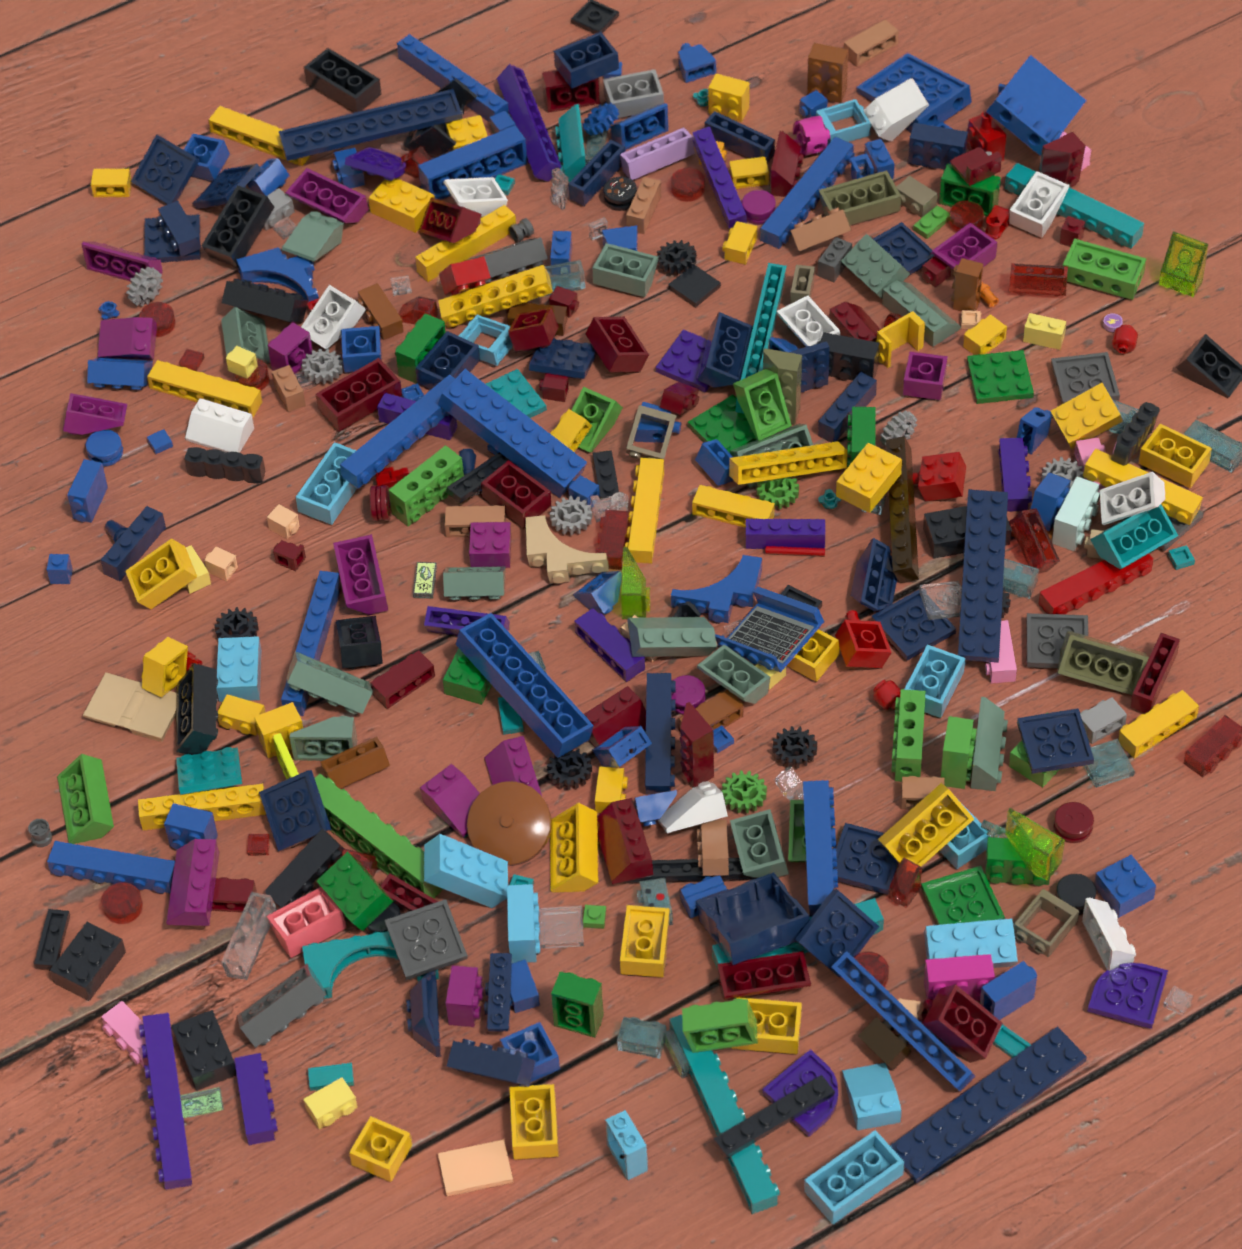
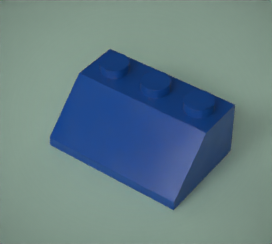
[611,103,668,150]
[87,358,153,389]

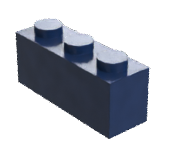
[157,201,201,257]

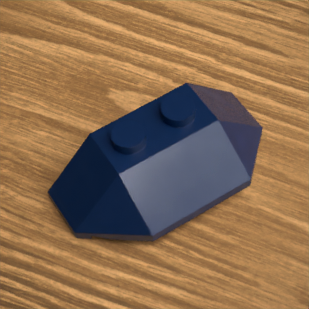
[850,538,897,611]
[407,970,441,1057]

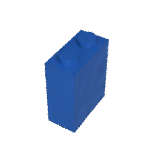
[67,459,108,523]
[980,961,1037,1020]

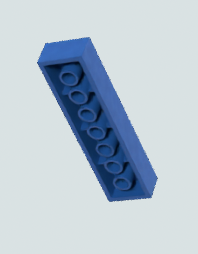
[438,369,587,498]
[456,613,594,758]

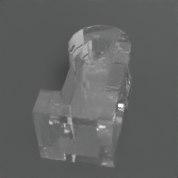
[590,492,629,522]

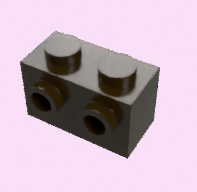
[858,1017,912,1071]

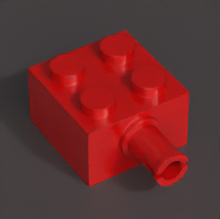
[967,110,1006,161]
[439,257,491,296]
[913,452,967,501]
[835,610,892,668]

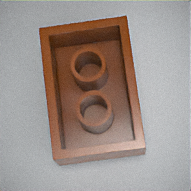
[807,43,848,103]

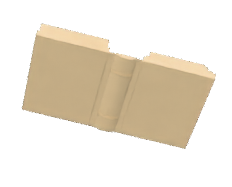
[83,673,177,742]

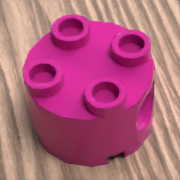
[792,115,830,156]

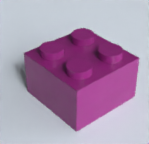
[268,322,312,375]
[903,351,948,400]
[469,522,512,568]
[446,965,484,1027]

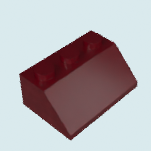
[771,131,804,197]
[1038,132,1086,187]
[829,301,881,342]
[584,686,646,748]

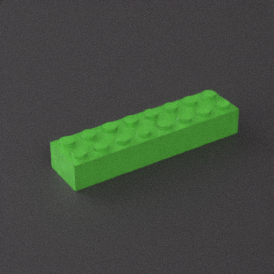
[315,774,444,898]

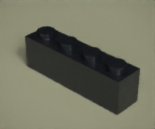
[264,829,345,908]

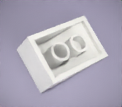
[863,79,929,142]
[1009,171,1069,238]
[444,177,508,217]
[301,285,366,350]
[658,781,728,833]

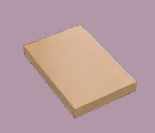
[438,1140,513,1196]

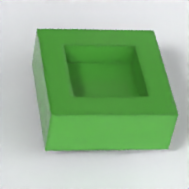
[583,905,606,929]

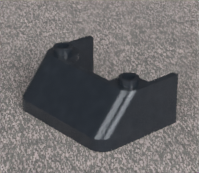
[404,78,477,157]

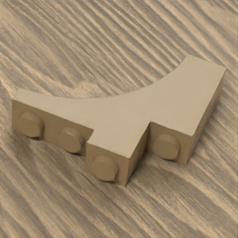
[526,515,609,584]

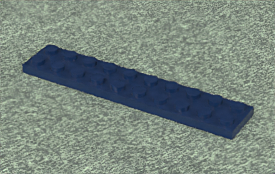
[279,89,463,161]
[958,489,1008,663]
[890,1026,1087,1183]

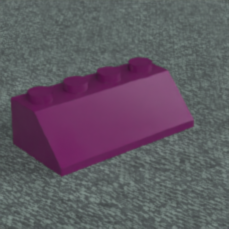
[285,168,369,223]
[81,242,163,282]
[333,535,388,615]
[484,736,542,796]
[166,839,219,926]

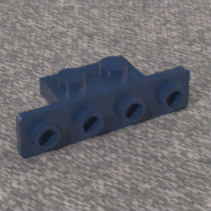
[484,953,512,1031]

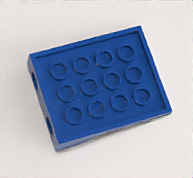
[856,53,972,132]
[986,55,1087,156]

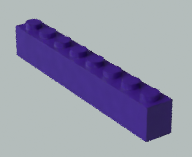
[497,64,562,182]
[139,1013,192,1190]

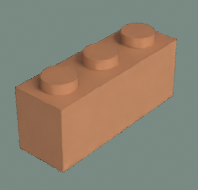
[844,19,899,67]
[626,177,661,234]
[791,208,852,251]
[445,505,506,537]
[697,820,729,876]

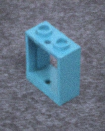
[816,99,872,145]
[458,315,513,366]
[606,1110,648,1180]

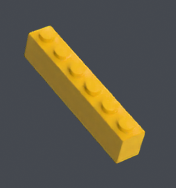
[208,106,311,166]
[415,205,516,282]
[147,360,262,419]
[1083,448,1203,525]
[625,458,665,564]

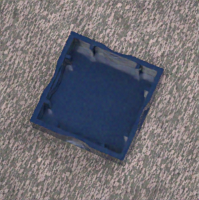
[696,872,810,965]

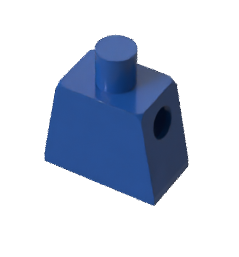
[678,43,716,83]
[602,226,638,251]
[635,402,681,443]
[1017,407,1053,454]

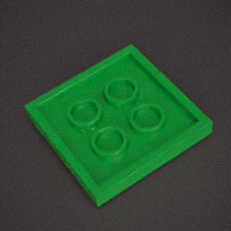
[967,350,1034,404]
[688,395,757,453]
[921,866,1005,925]

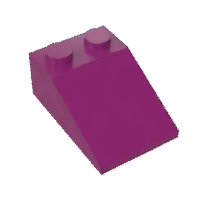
[931,223,998,269]
[98,317,157,360]
[63,393,127,435]
[420,764,480,837]

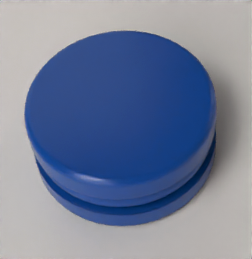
[86,430,123,466]

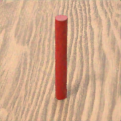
[765,546,825,556]

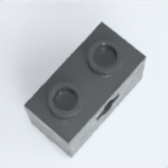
[818,237,852,283]

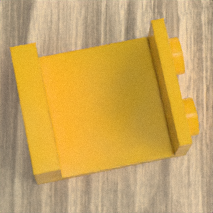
[876,311,925,368]

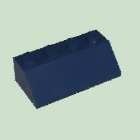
[697,312,753,387]

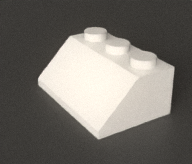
[777,296,840,347]
[185,398,254,453]
[1100,472,1165,525]
[1082,898,1136,971]

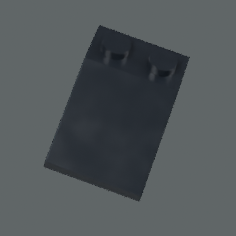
[1176,334,1242,398]
[336,616,383,669]

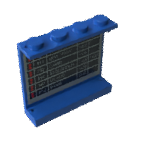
[715,587,824,673]

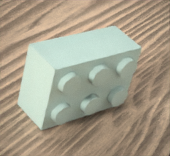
[1052,477,1100,551]

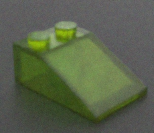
[1159,231,1209,297]
[621,547,651,619]
[1005,808,1065,881]

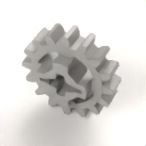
[126,267,163,306]
[302,348,343,384]
[880,410,918,447]
[1041,457,1084,489]
[550,496,593,535]

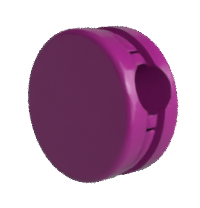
[742,190,776,224]
[672,675,705,715]

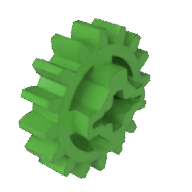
[757,477,799,509]
[722,770,767,813]

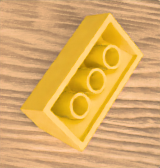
[878,783,974,876]
[550,803,598,893]

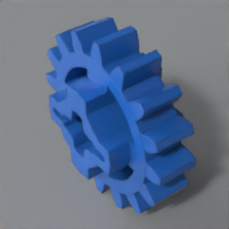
[582,103,620,136]

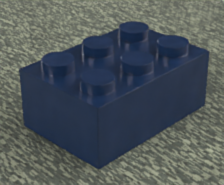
[554,32,619,88]
[908,123,968,170]
[415,331,480,389]

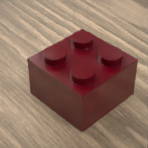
[508,307,559,352]

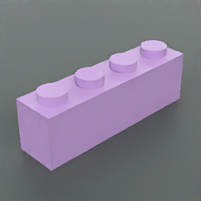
[620,128,695,180]

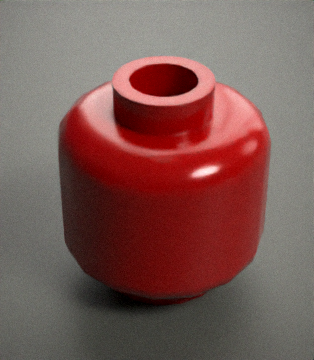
[1111,325,1138,354]
[873,680,901,710]

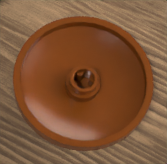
[467,781,552,866]

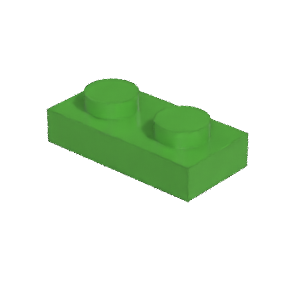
[913,205,951,239]

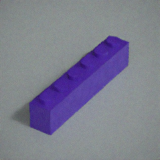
[692,127,747,230]

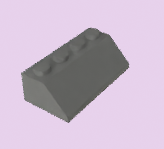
[464,237,548,283]
[237,964,326,1048]

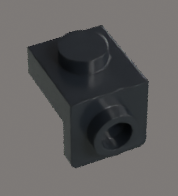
[669,602,701,617]

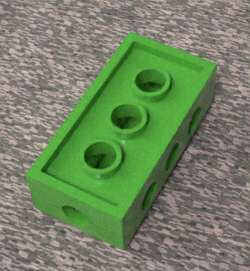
[1061,239,1146,300]
[389,445,464,527]
[891,689,926,782]

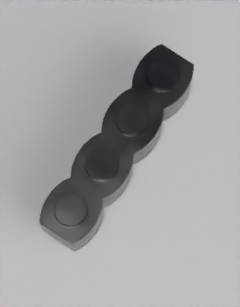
[1111,402,1160,465]
[184,447,266,484]

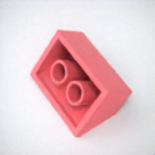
[266,887,347,958]

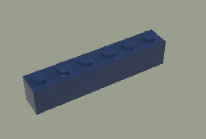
[645,673,676,795]

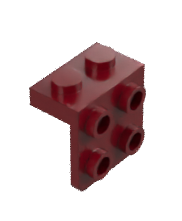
[951,147,1002,186]

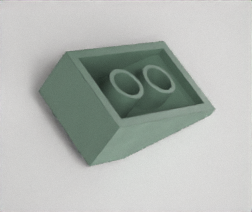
[282,212,344,261]
[290,716,358,761]

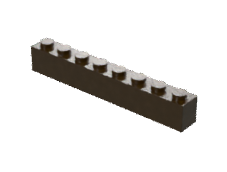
[886,436,919,583]

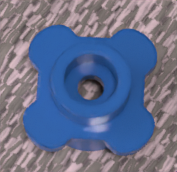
[99,301,120,320]

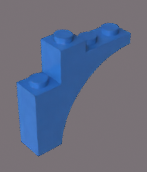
[237,247,319,302]
[671,555,762,623]

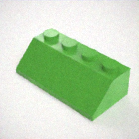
[57,754,114,844]

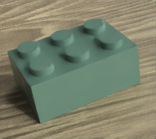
[841,233,910,300]

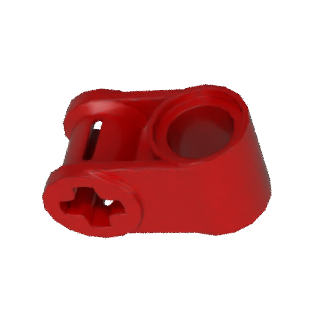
[985,205,1010,239]

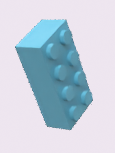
[296,442,357,525]
[424,834,508,908]
[924,919,1018,968]
[804,1130,904,1224]

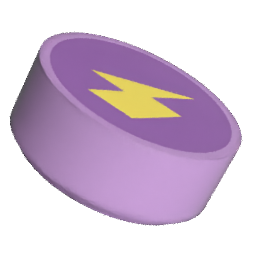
[1103,314,1123,332]

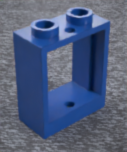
[592,726,652,767]

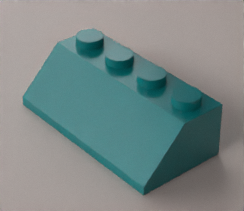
[555,104,586,183]
[1090,504,1178,569]

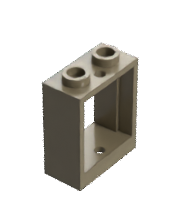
[626,405,676,459]
[1014,889,1079,957]

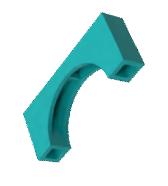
[302,932,439,999]

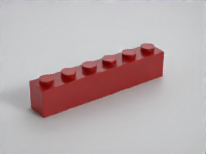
[1038,553,1154,615]

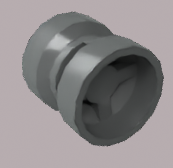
[509,218,534,242]
[28,819,52,847]

